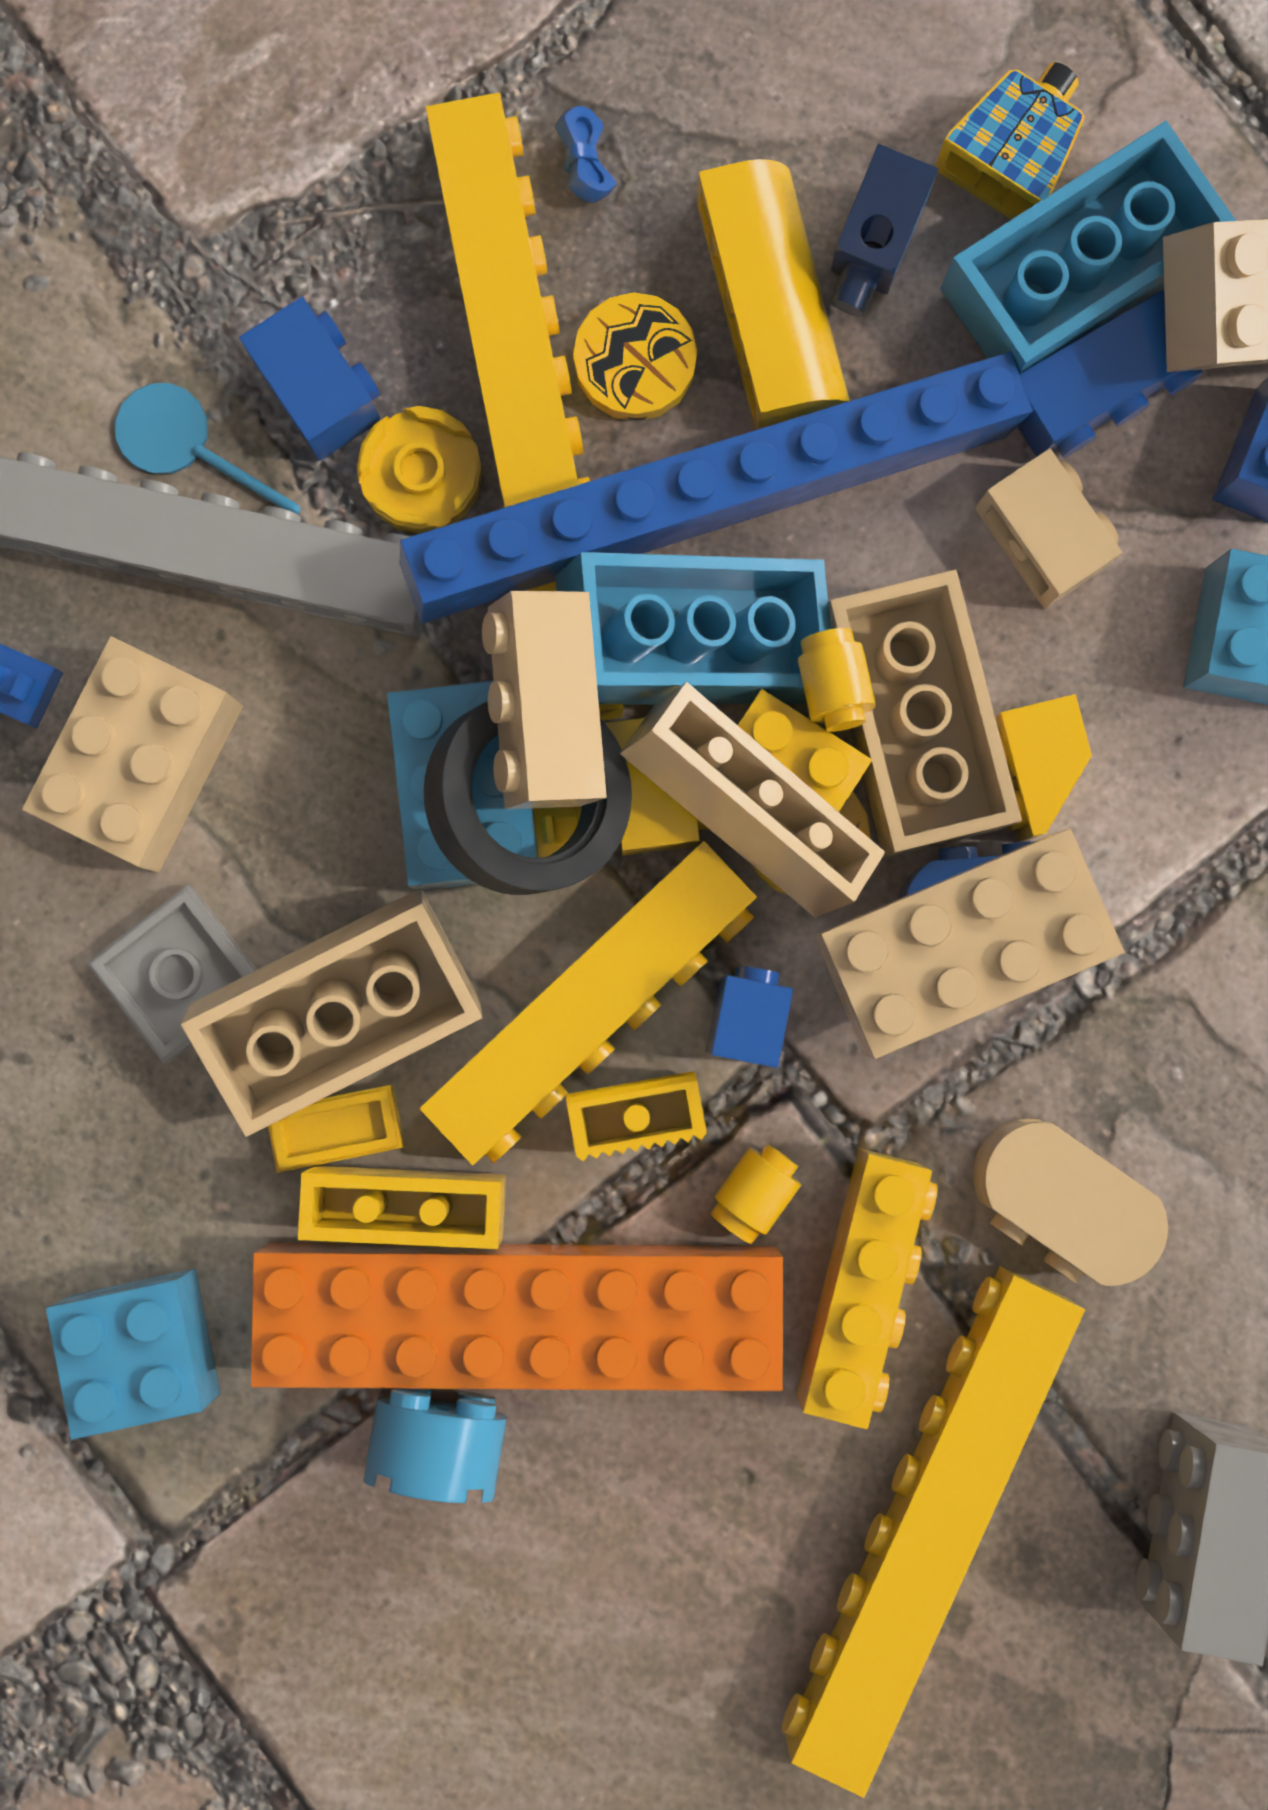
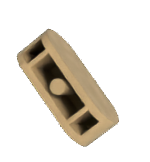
[973,1118,1168,1286]

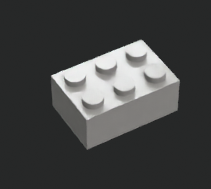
[1136,1412,1268,1666]

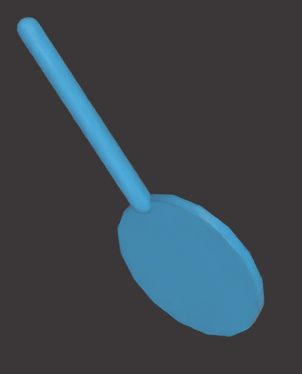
[115,383,301,514]

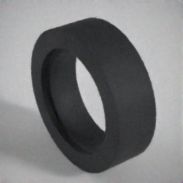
[424,701,632,895]

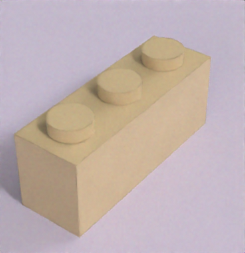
[482,591,607,809]

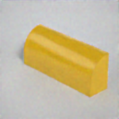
[696,160,850,430]

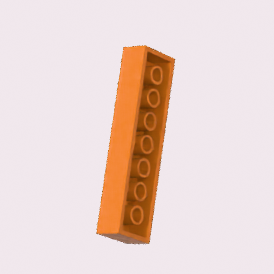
[251,1242,783,1391]

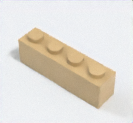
[620,682,885,918]

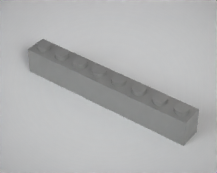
[0,452,424,638]

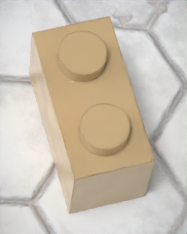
[975,448,1123,610]

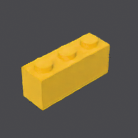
[298,1166,506,1249]

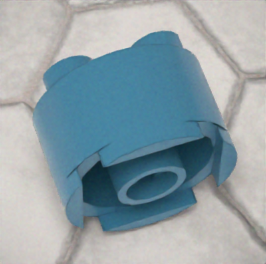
[363,1388,507,1503]

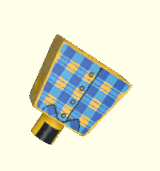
[935,62,1085,220]

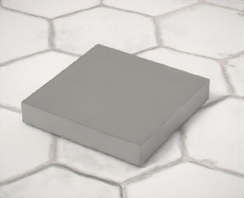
[86,885,257,1063]

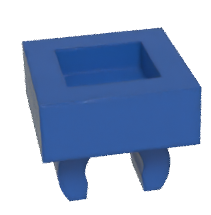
[0,643,63,729]

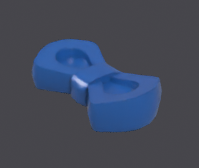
[554,106,616,203]

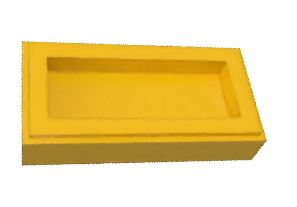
[268,1084,405,1173]

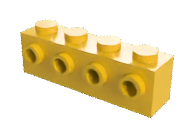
[796,1148,937,1430]

